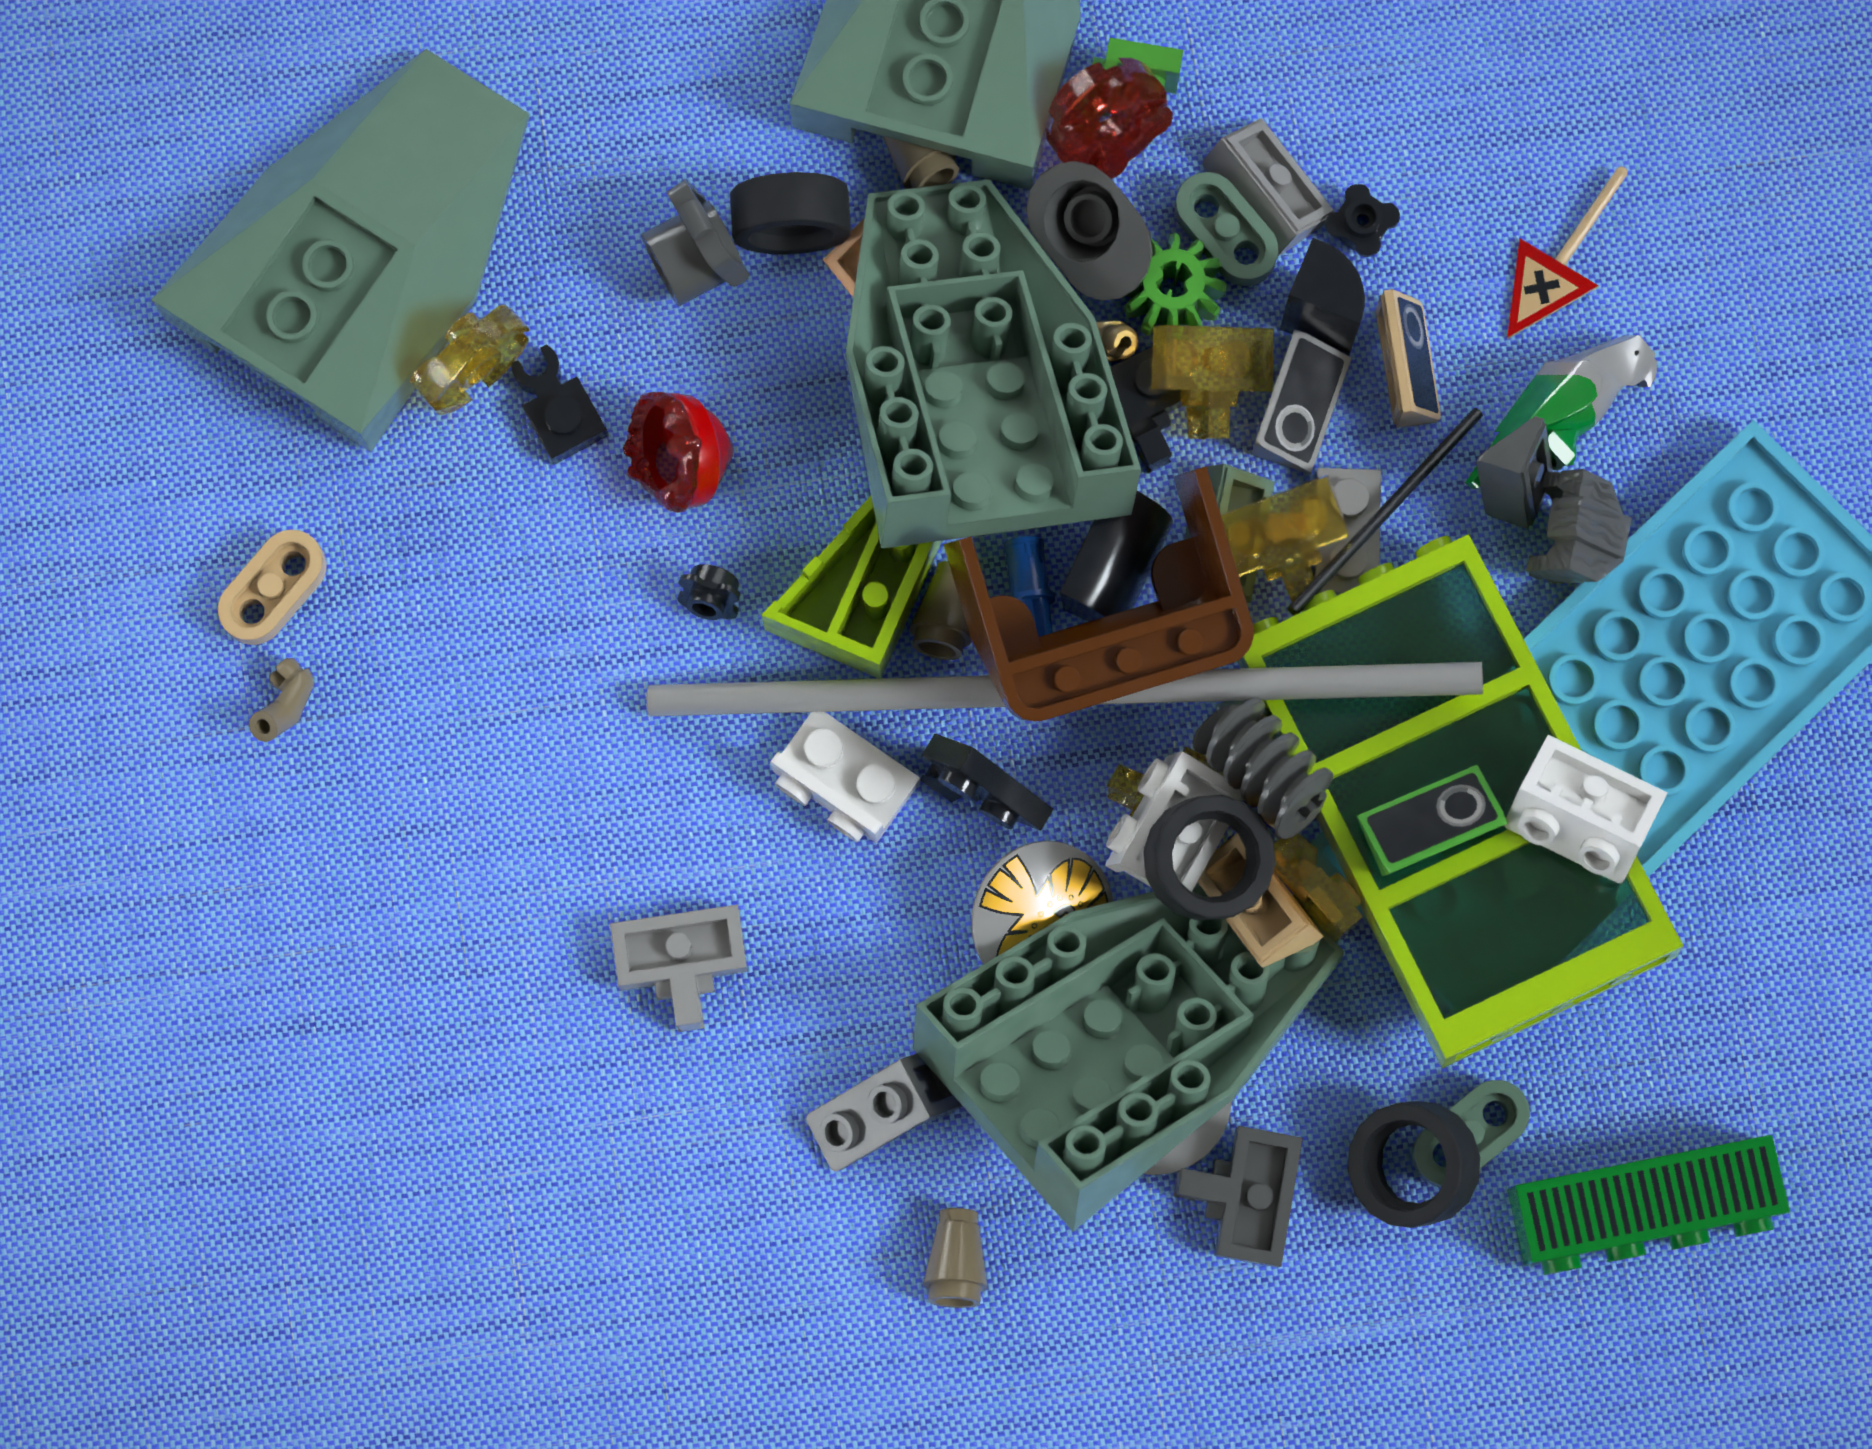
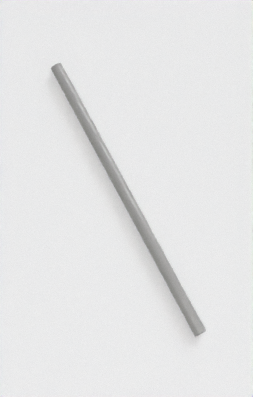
[646,662,1483,716]

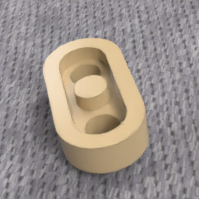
[218,530,327,645]

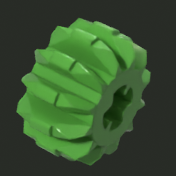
[1124,232,1226,343]

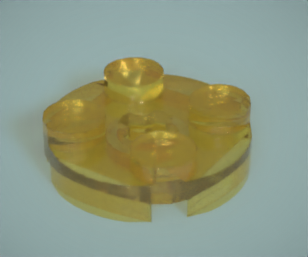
[410,304,530,415]

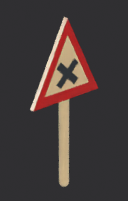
[1507,166,1628,339]

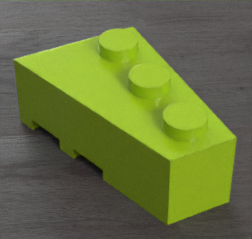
[761,496,943,678]

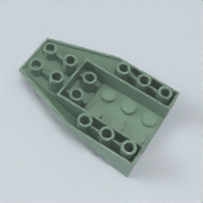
[789,0,1081,190]
[151,49,530,452]
[845,179,1141,549]
[912,882,1344,1232]

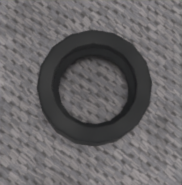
[730,172,851,255]
[1143,795,1275,921]
[1348,1101,1480,1228]

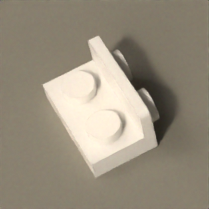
[770,712,921,844]
[1504,735,1667,883]
[1105,751,1243,892]

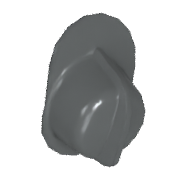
[1026,161,1153,301]

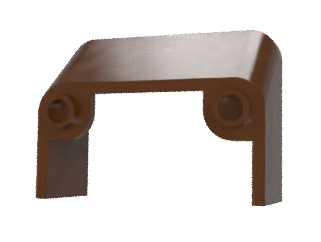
[943,466,1254,721]

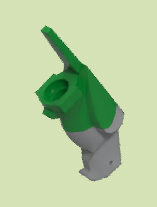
[1465,335,1657,489]

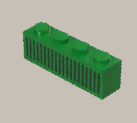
[1507,1135,1790,1275]

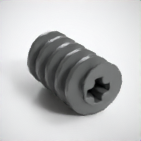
[1192,697,1334,839]

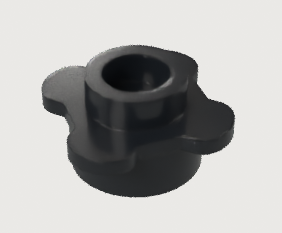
[1325,184,1400,257]
[677,564,741,620]

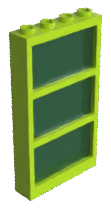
[1237,534,1684,1069]

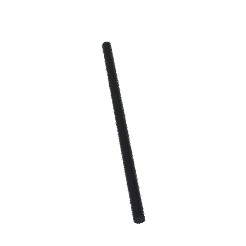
[1287,408,1483,616]

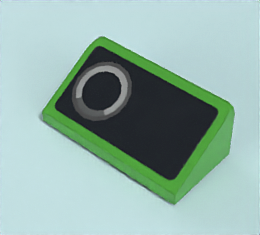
[1356,765,1508,876]

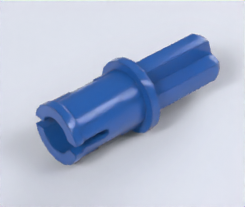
[1004,536,1055,637]

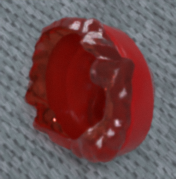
[622,392,734,513]

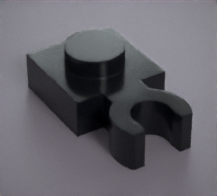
[511,344,609,465]

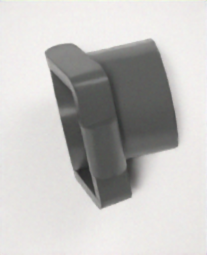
[640,179,749,306]

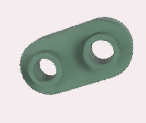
[1175,172,1278,286]
[1412,1080,1530,1187]

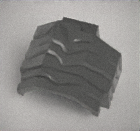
[1526,469,1632,584]

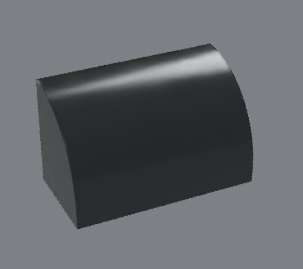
[1280,238,1365,356]
[1060,491,1173,621]

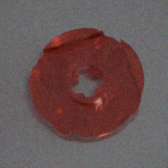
[1046,58,1173,179]

